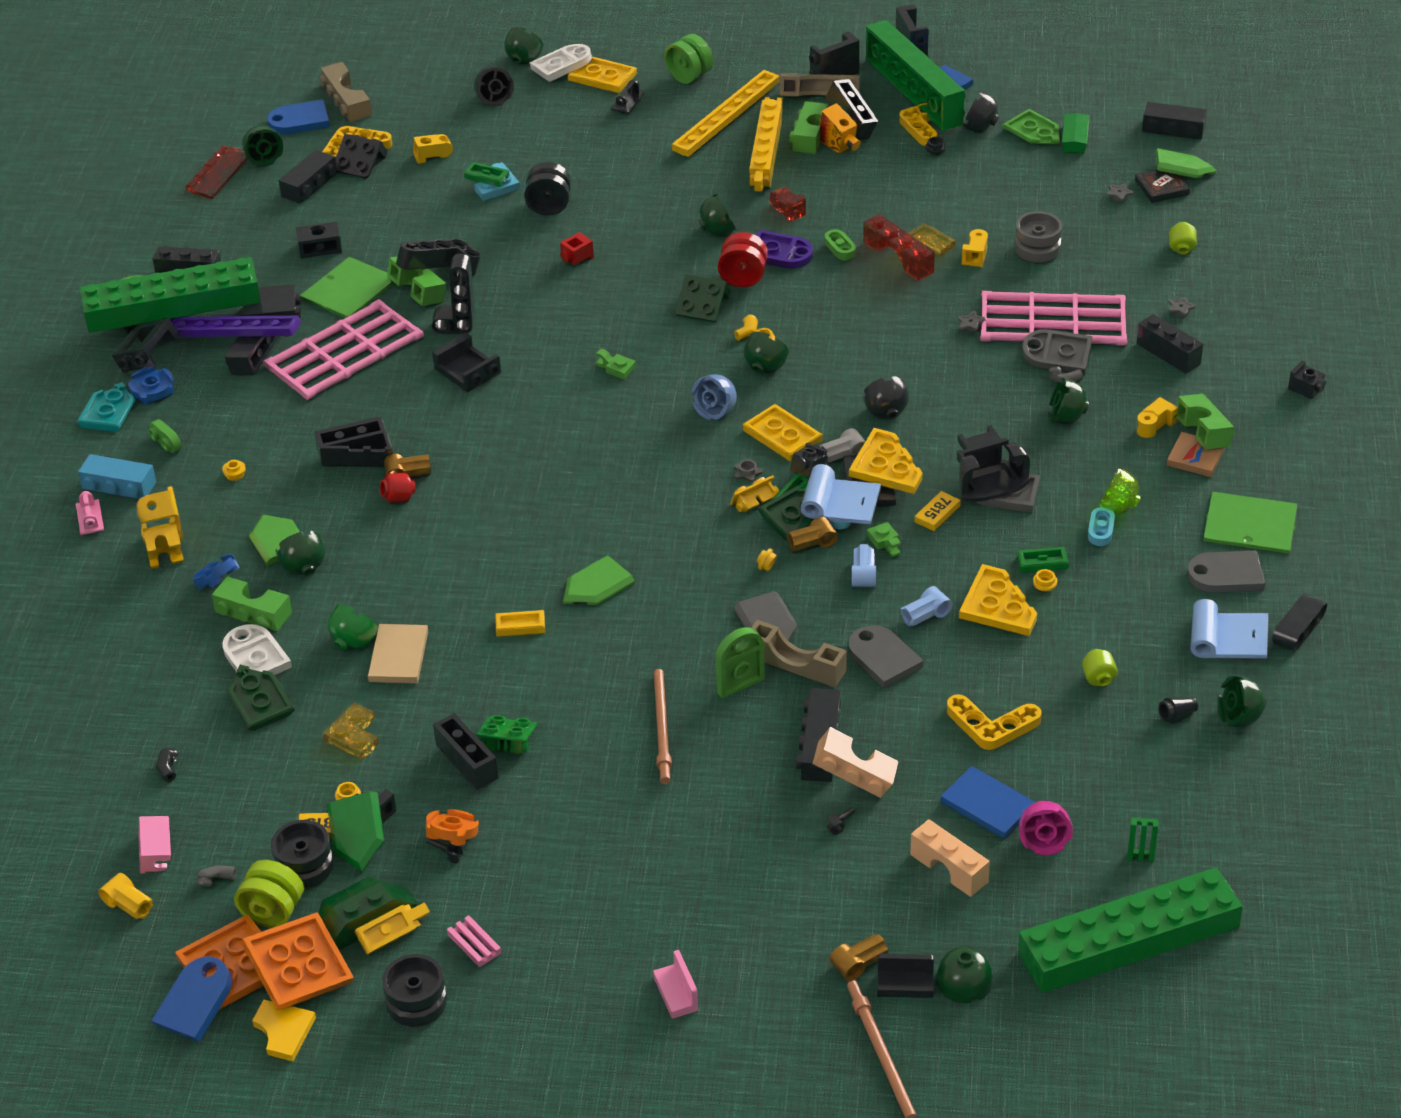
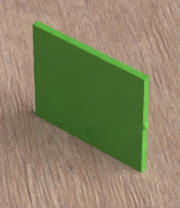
[301,257,394,318]
[1203,491,1297,554]

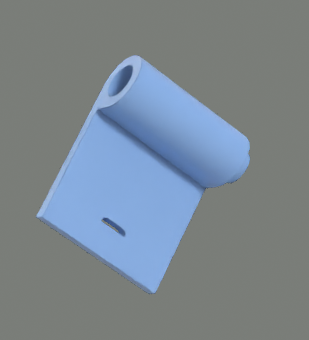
[800,464,881,524]
[1190,599,1268,658]

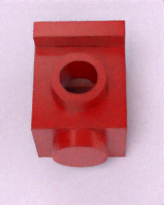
[560,232,594,265]

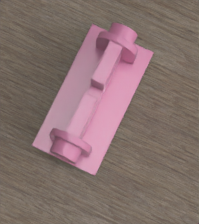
[76,491,104,535]

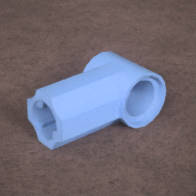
[852,544,876,587]
[901,586,953,627]

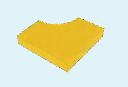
[252,999,316,1061]

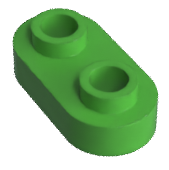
[825,229,856,261]
[148,419,182,453]

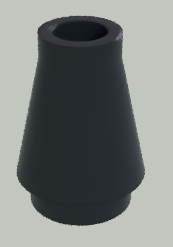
[1158,697,1198,723]

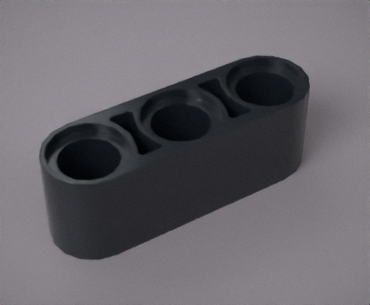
[1272,593,1327,652]

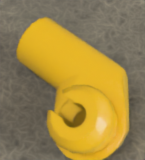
[734,314,758,341]

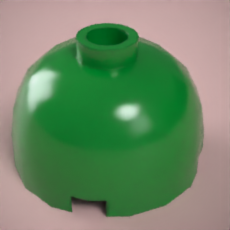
[328,604,378,650]

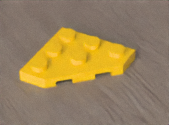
[849,428,923,494]
[959,564,1037,636]

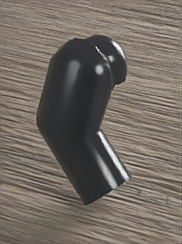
[156,747,178,782]

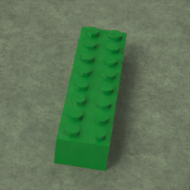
[865,20,966,131]
[80,257,261,333]
[1018,867,1243,993]

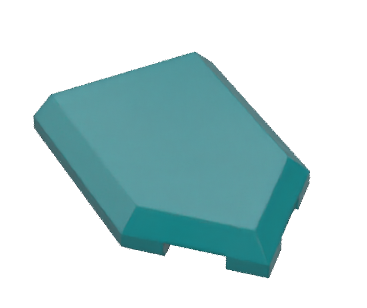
[77,382,135,432]

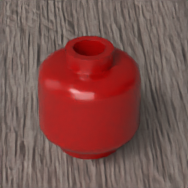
[380,473,416,503]

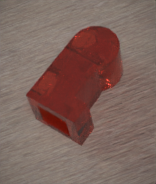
[769,186,806,222]

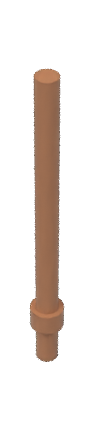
[654,669,672,784]
[847,981,917,1118]

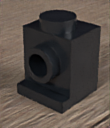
[1288,361,1326,399]
[790,443,827,478]

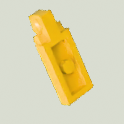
[354,902,430,955]

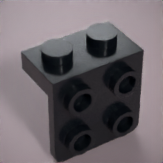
[335,134,388,178]

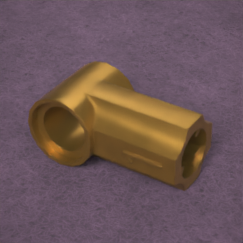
[384,454,431,477]
[787,517,838,552]
[829,934,888,981]

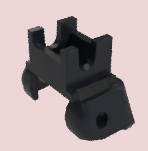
[957,425,1030,502]

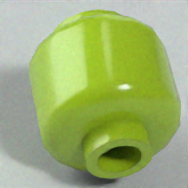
[1169,222,1197,254]
[1082,649,1118,687]

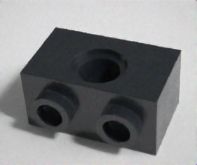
[296,221,342,259]

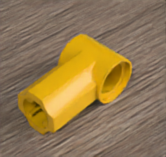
[98,873,153,919]

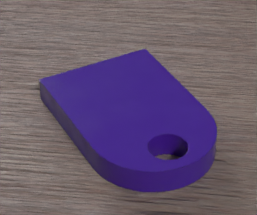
[756,229,813,268]

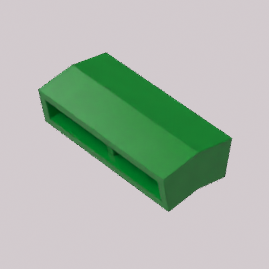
[1062,113,1089,154]

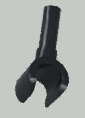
[827,807,855,835]
[426,838,463,863]

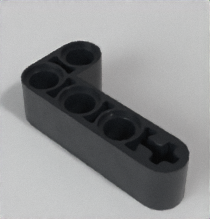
[396,239,481,276]
[432,254,475,334]

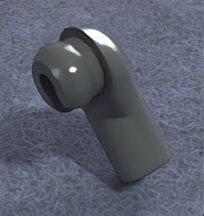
[1049,366,1083,383]
[197,865,237,887]

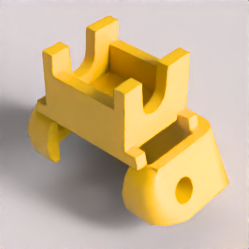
[137,486,184,569]

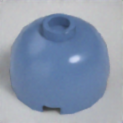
[691,374,737,420]

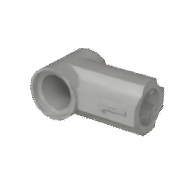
[819,428,866,464]

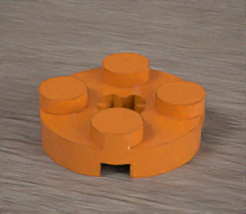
[425,809,479,846]

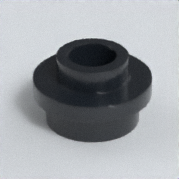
[925,137,946,155]

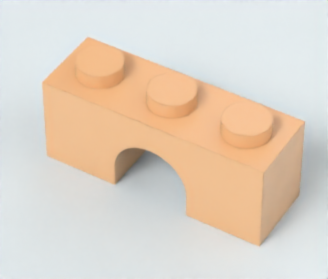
[812,727,898,798]
[910,819,990,897]

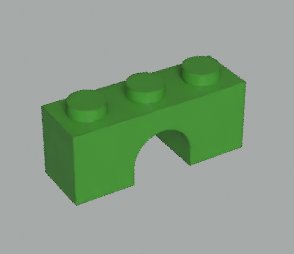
[789,101,828,154]
[387,257,446,306]
[1177,394,1234,450]
[212,576,292,631]

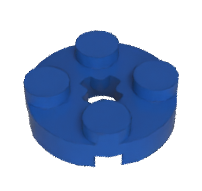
[128,367,174,404]
[192,553,240,590]

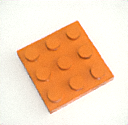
[242,912,354,1011]
[175,914,264,1010]

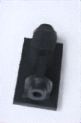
[611,80,645,114]

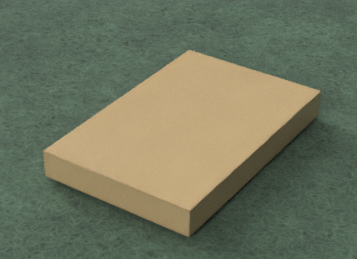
[368,624,428,683]

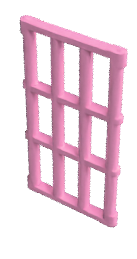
[980,291,1128,346]
[263,299,424,400]

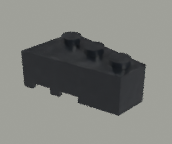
[314,416,393,467]

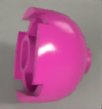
[1019,801,1073,855]

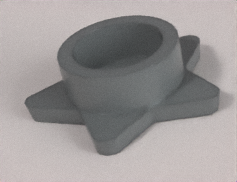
[1107,183,1133,202]
[1168,297,1196,317]
[958,311,986,332]
[734,459,763,482]

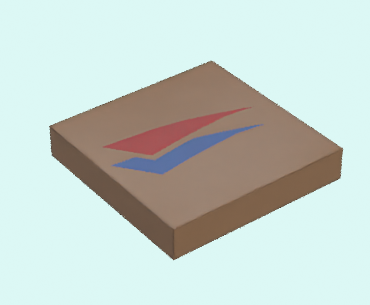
[1167,432,1225,477]

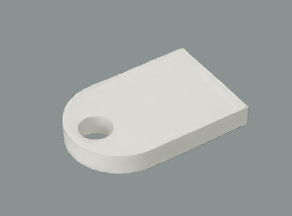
[530,44,592,82]
[223,624,292,675]

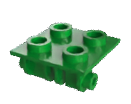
[476,715,538,754]

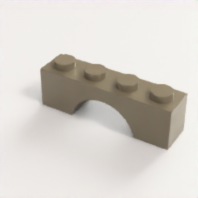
[319,62,372,122]
[780,73,860,96]
[751,620,846,688]

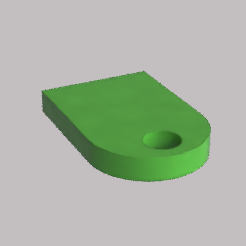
[716,627,765,699]

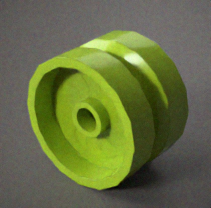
[234,860,304,928]

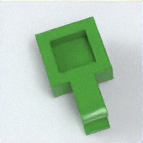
[596,349,636,380]
[867,522,901,557]

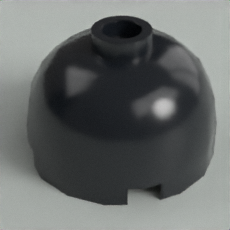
[474,66,514,106]
[963,91,1000,132]
[862,376,909,419]

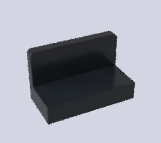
[877,954,934,998]

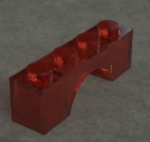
[863,214,935,281]

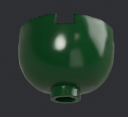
[504,27,544,64]
[242,125,284,167]
[698,194,736,236]
[744,331,789,374]
[1048,377,1089,424]
[275,531,325,576]
[1217,675,1266,727]
[937,947,993,1004]

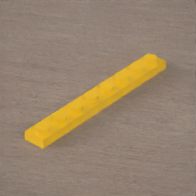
[672,70,780,157]

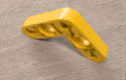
[899,103,937,146]
[322,126,392,159]
[947,695,1041,750]

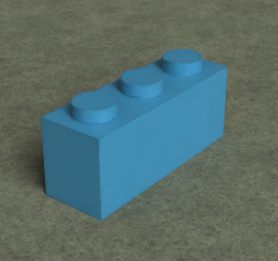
[78,454,156,499]

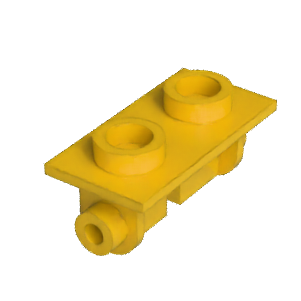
[730,475,779,512]

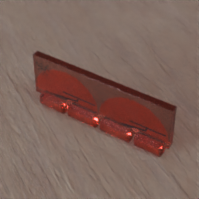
[186,145,247,199]

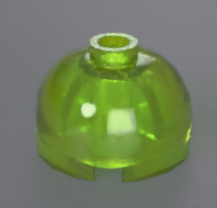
[1098,467,1141,515]

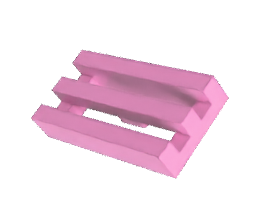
[447,916,501,968]

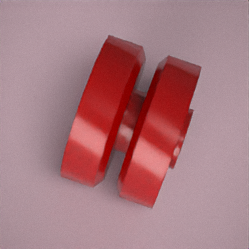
[718,232,768,288]

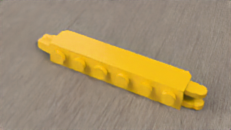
[749,97,782,192]

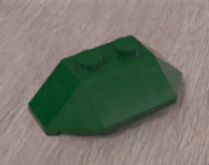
[318,876,420,950]

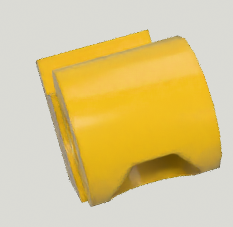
[413,134,453,164]
[961,229,988,267]
[1136,397,1178,438]

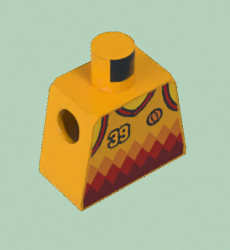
[819,103,861,153]

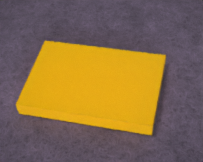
[568,57,637,93]
[743,404,823,461]

